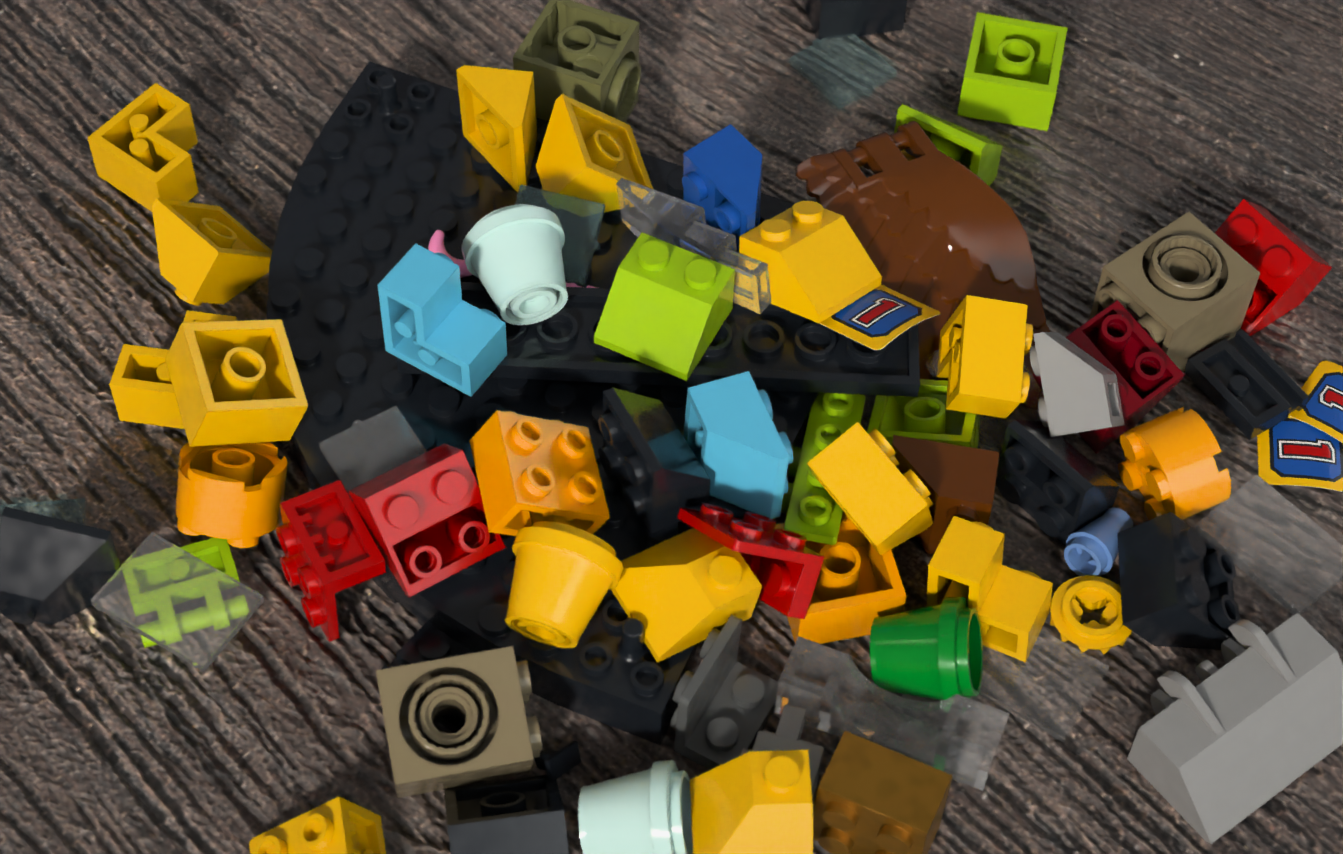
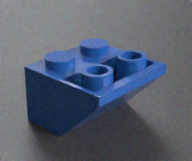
[682,124,763,271]

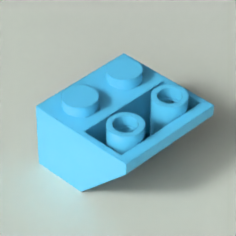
[683,371,793,519]

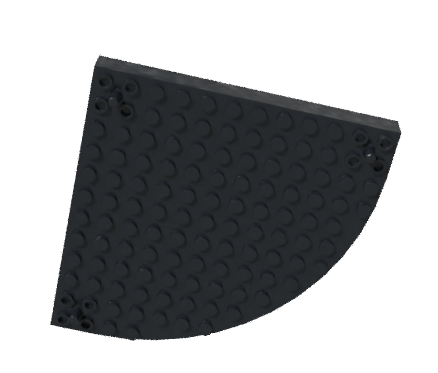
[267,61,819,745]

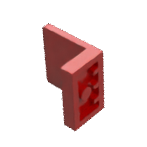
[276,480,386,642]
[677,503,825,619]

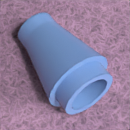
[1064,507,1133,576]

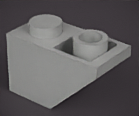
[1030,332,1125,437]

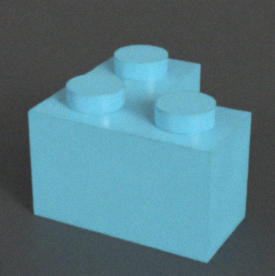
[378,243,507,397]

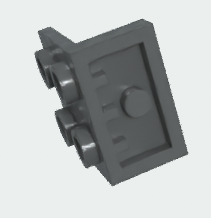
[670,615,785,770]

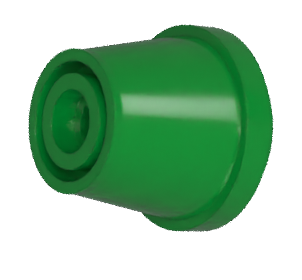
[870,597,983,708]

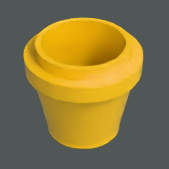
[505,521,623,648]

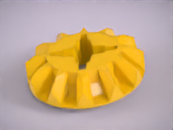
[1050,575,1132,655]

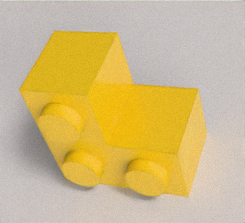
[87,83,199,212]
[937,295,1033,419]
[109,310,237,429]
[927,516,1053,662]

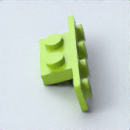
[781,393,866,545]

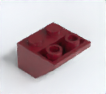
[1031,300,1185,454]

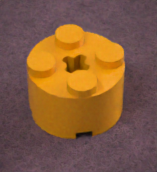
[1118,407,1231,520]
[175,442,287,548]

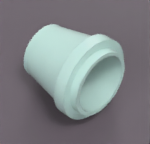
[461,204,568,325]
[578,760,693,854]

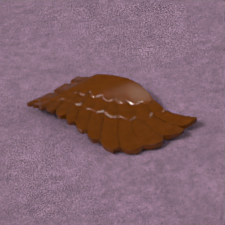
[795,121,1051,422]

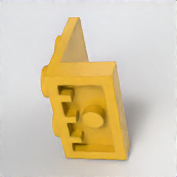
[249,796,386,854]

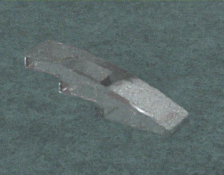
[616,178,771,314]

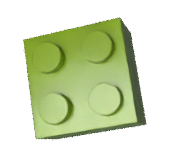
[957,12,1068,131]

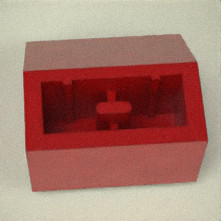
[1215,199,1333,336]
[348,444,506,597]

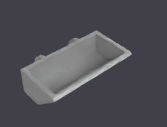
[1127,612,1343,844]

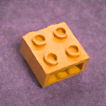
[469,410,610,536]

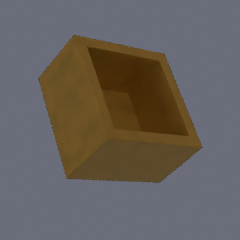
[813,731,953,854]

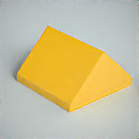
[456,65,538,194]

